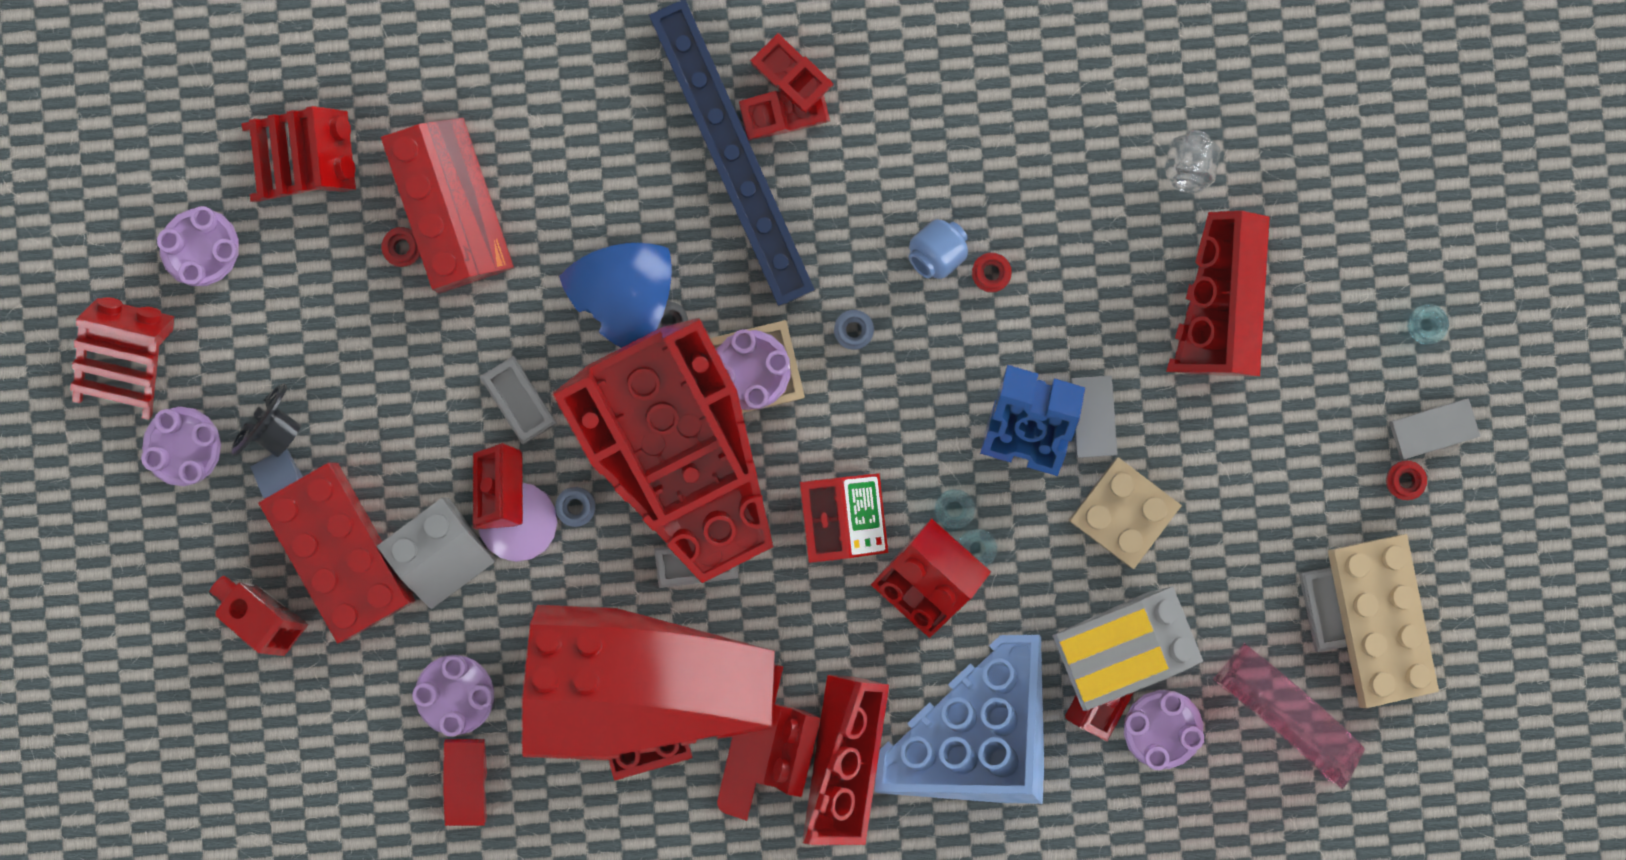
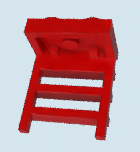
[241,106,356,202]
[70,297,175,420]

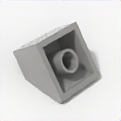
[376,498,496,609]

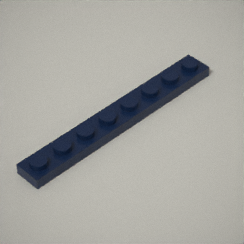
[649,0,815,307]

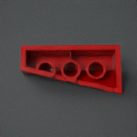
[1166,210,1270,377]
[803,675,889,845]

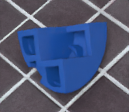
[559,243,672,348]

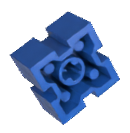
[980,365,1085,476]

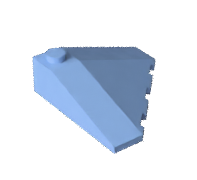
[875,635,1044,804]

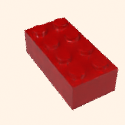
[258,462,416,644]

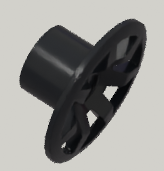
[231,383,301,457]

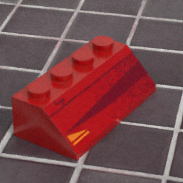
[380,117,515,294]

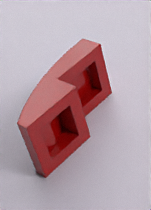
[750,33,834,113]
[739,91,831,140]
[443,739,487,826]

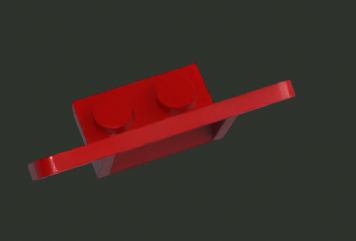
[717,664,821,821]

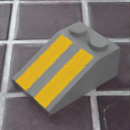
[1053,586,1203,711]

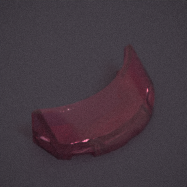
[1213,644,1365,789]

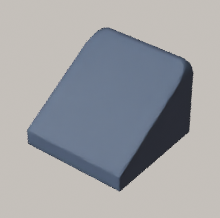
[251,449,303,499]

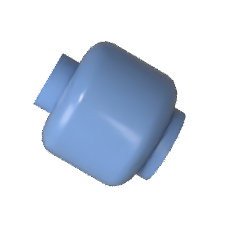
[908,219,968,279]

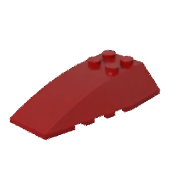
[553,318,774,583]
[522,605,775,760]

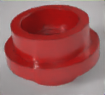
[381,227,420,267]
[972,253,1012,293]
[1386,461,1427,500]

